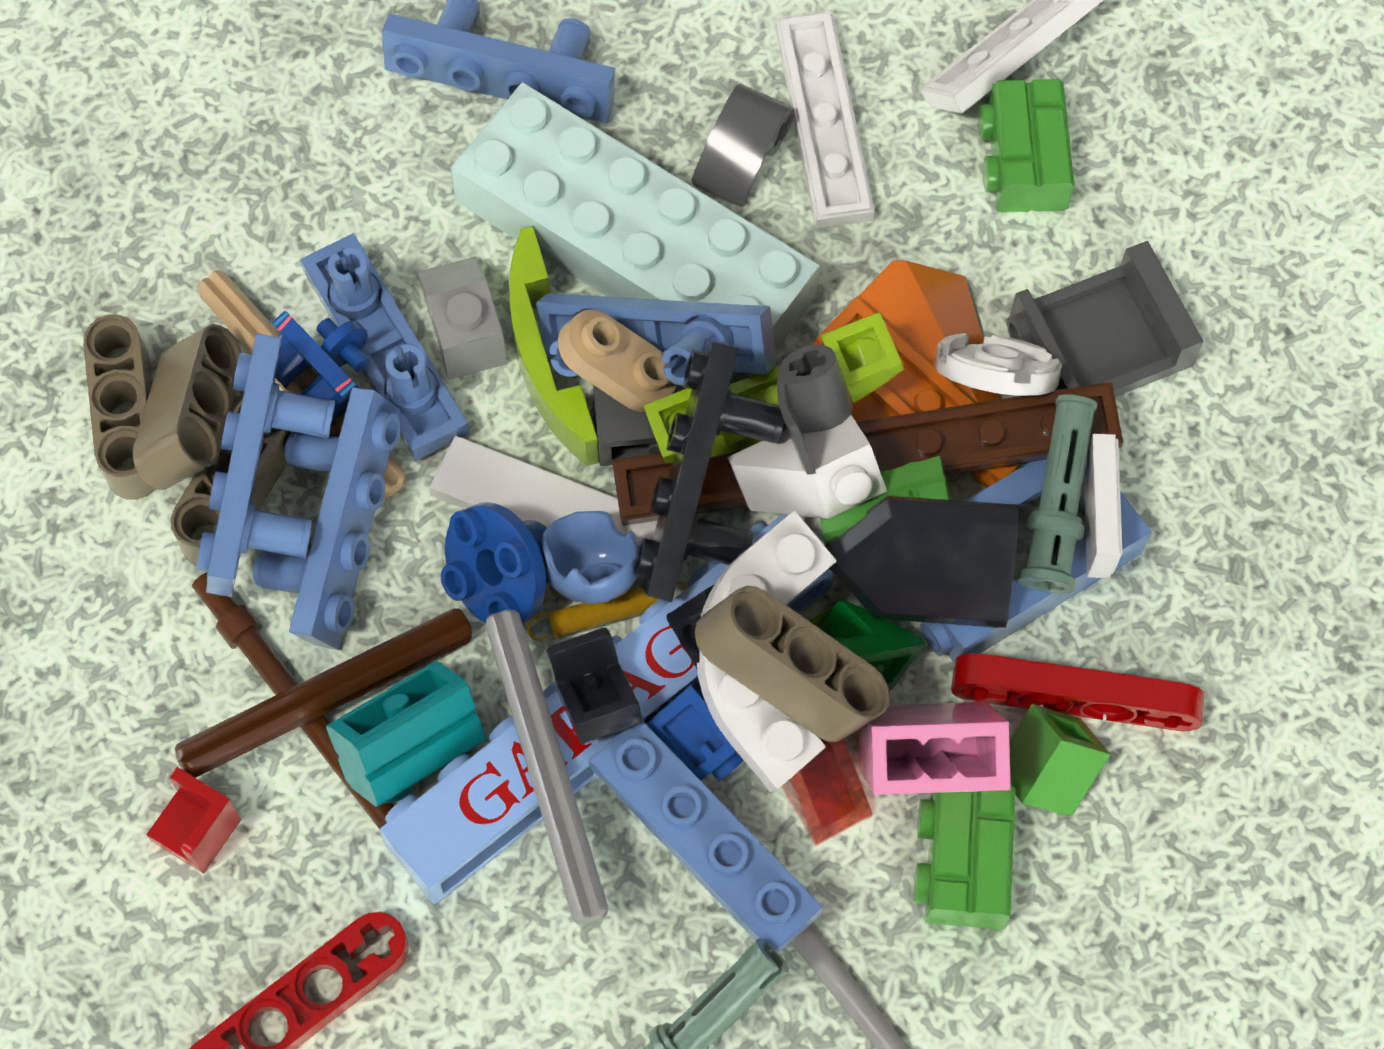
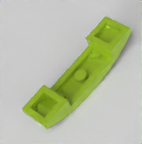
[509,226,599,466]
[643,312,904,464]

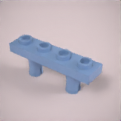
[382,0,615,124]
[300,233,470,462]
[536,293,777,386]
[196,333,335,597]
[253,387,401,650]
[589,722,823,953]

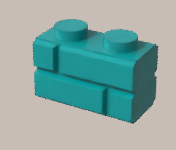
[326,660,487,807]

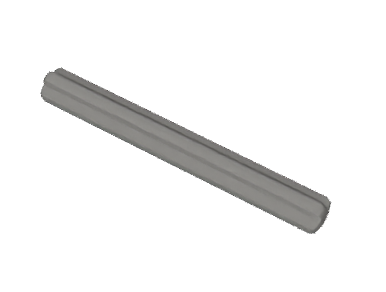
[485,610,608,924]

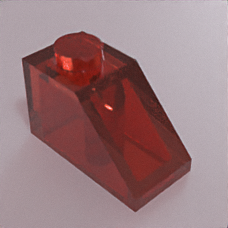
[781,738,873,846]

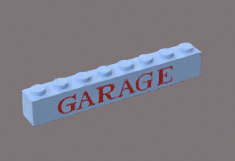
[380,514,833,906]

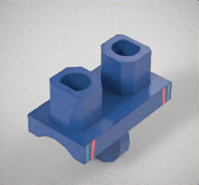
[272,310,370,421]

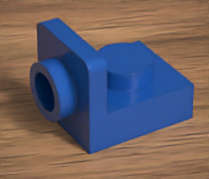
[646,681,744,782]

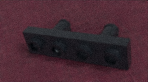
[634,338,785,602]

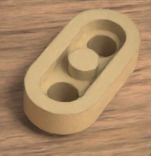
[558,309,676,412]

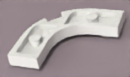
[696,510,837,792]

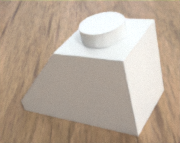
[727,415,887,519]

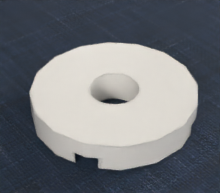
[934,333,1062,396]

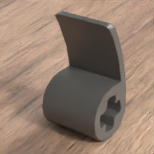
[691,83,794,207]
[777,345,853,475]

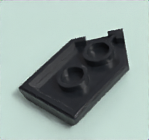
[824,496,1019,628]

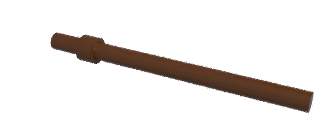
[192,572,394,830]

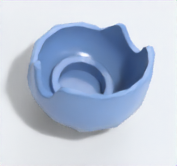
[542,511,639,605]

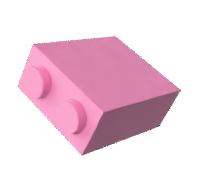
[858,702,1010,795]

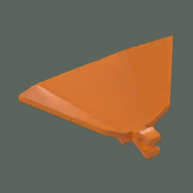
[812,260,1018,488]

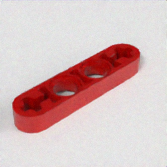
[951,653,1204,732]
[190,912,409,1049]

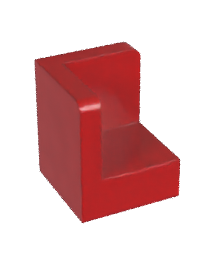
[146,767,241,874]

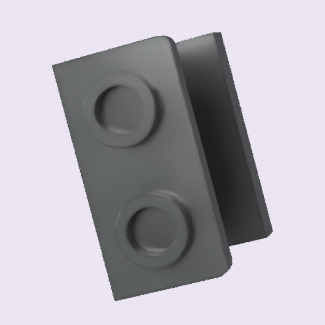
[1006,240,1204,397]

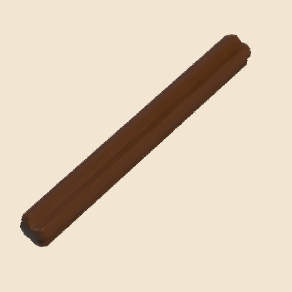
[175,608,473,778]

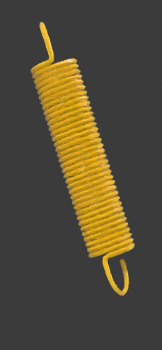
[527,582,686,641]

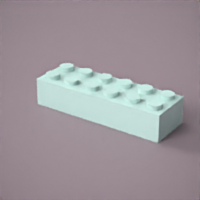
[451,82,820,381]

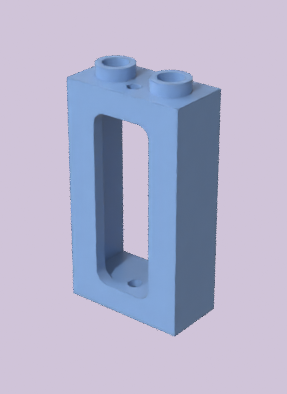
[920,460,1152,663]

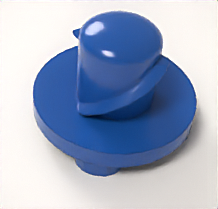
[441,502,550,623]

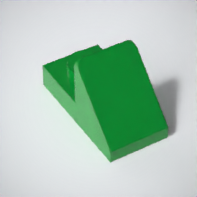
[819,601,926,691]

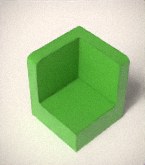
[1009,704,1111,816]

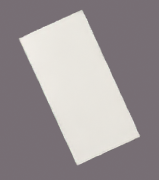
[1084,434,1122,578]

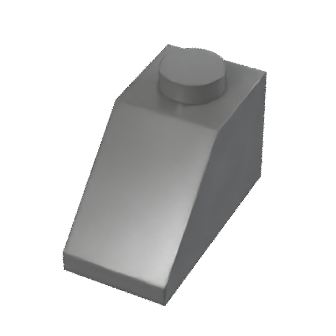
[417,257,507,380]

